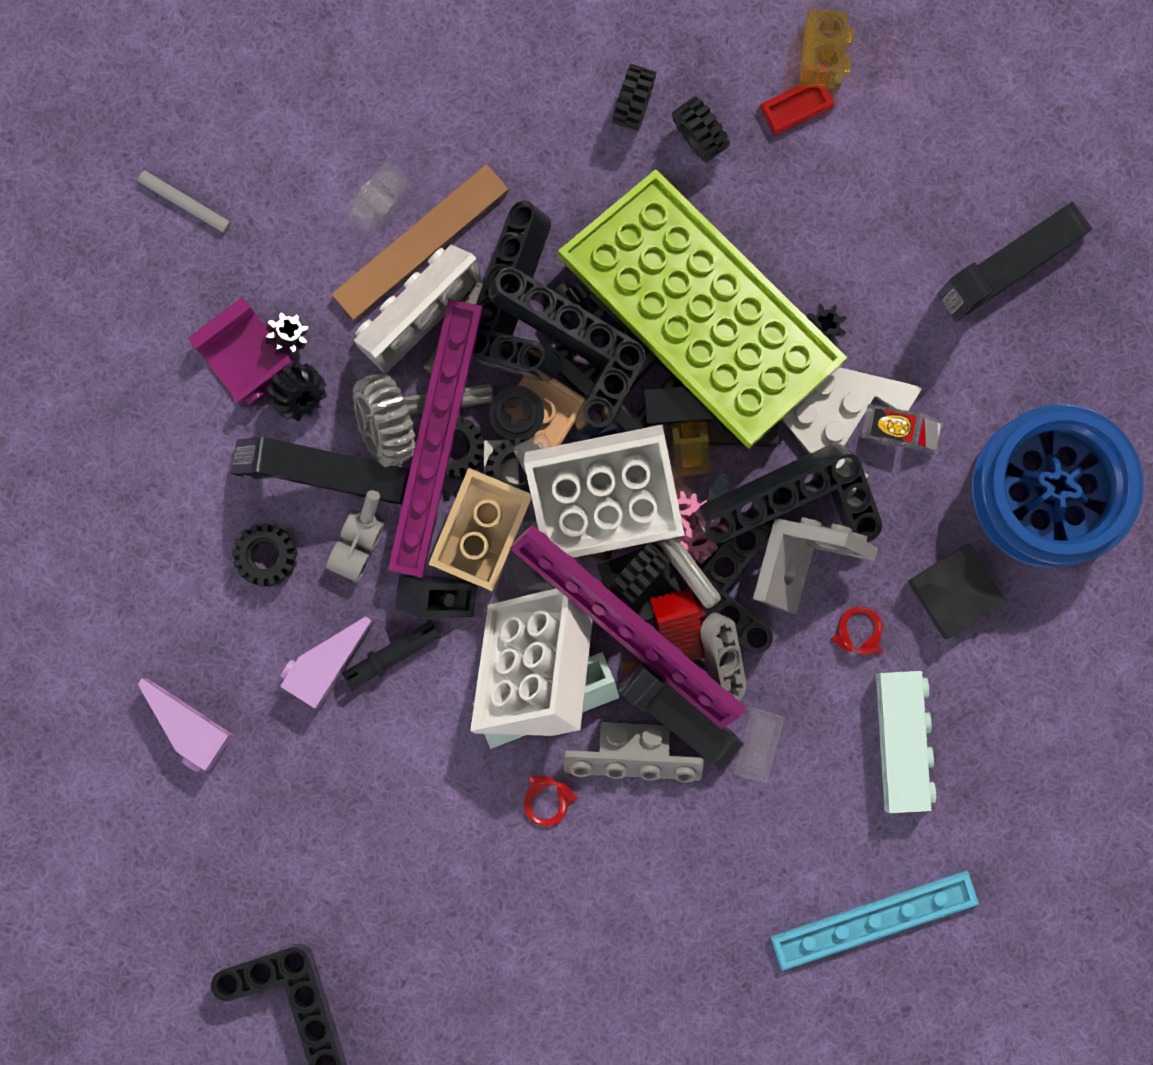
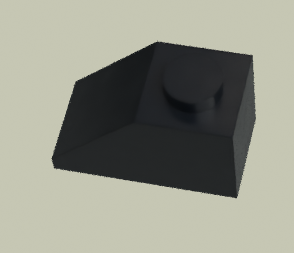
[395,575,478,617]

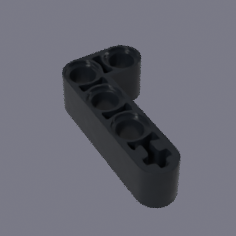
[619,660,745,771]

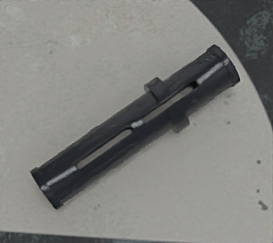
[341,619,441,691]

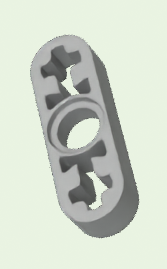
[700,613,746,701]

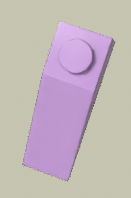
[280,617,375,709]
[138,678,234,772]

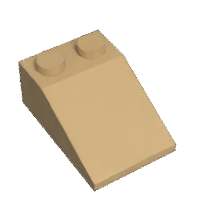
[429,468,532,591]

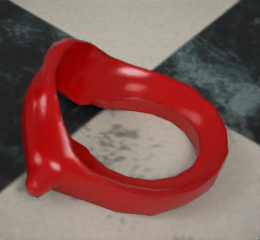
[831,606,883,656]
[523,775,578,826]

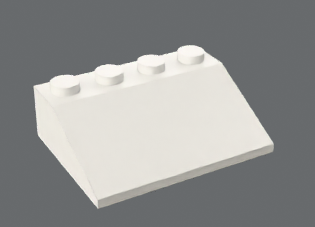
[353,245,481,374]
[524,424,685,558]
[470,588,593,736]

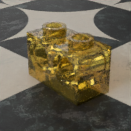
[799,9,853,90]

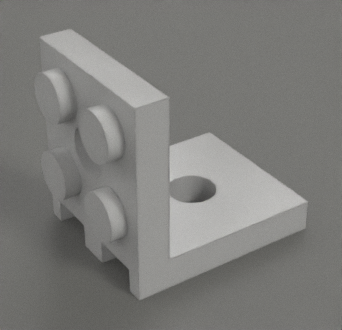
[753,518,878,614]

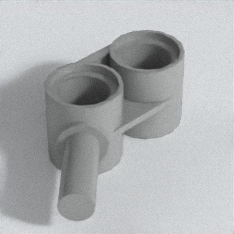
[326,490,385,583]

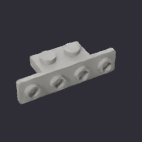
[564,722,704,783]

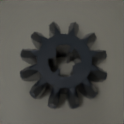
[267,361,327,422]

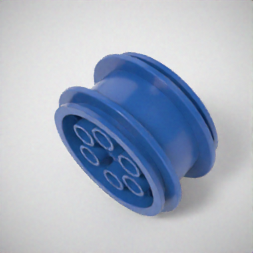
[971,404,1144,568]

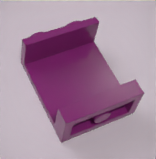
[188,297,293,407]

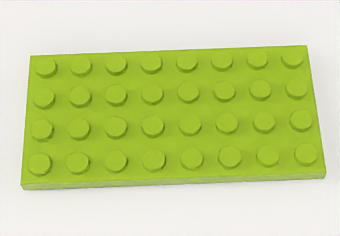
[557,169,847,449]

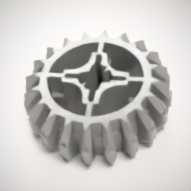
[352,373,415,467]

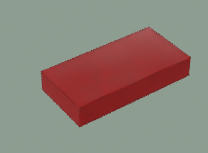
[759,75,835,136]

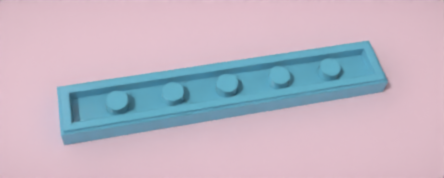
[770,870,980,971]

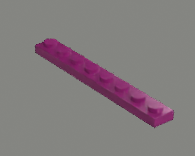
[388,299,483,578]
[510,525,746,729]

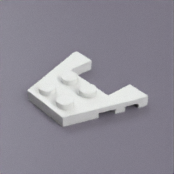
[781,367,922,498]

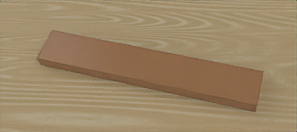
[332,164,509,322]

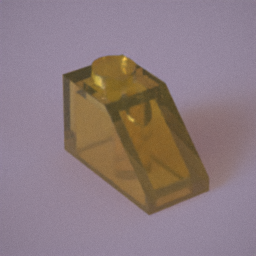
[669,421,710,476]

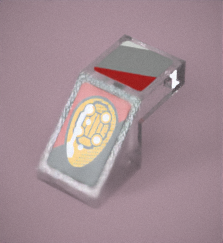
[861,404,943,455]

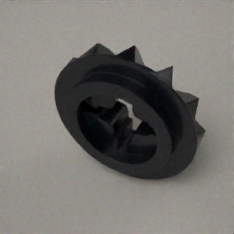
[489,386,544,441]

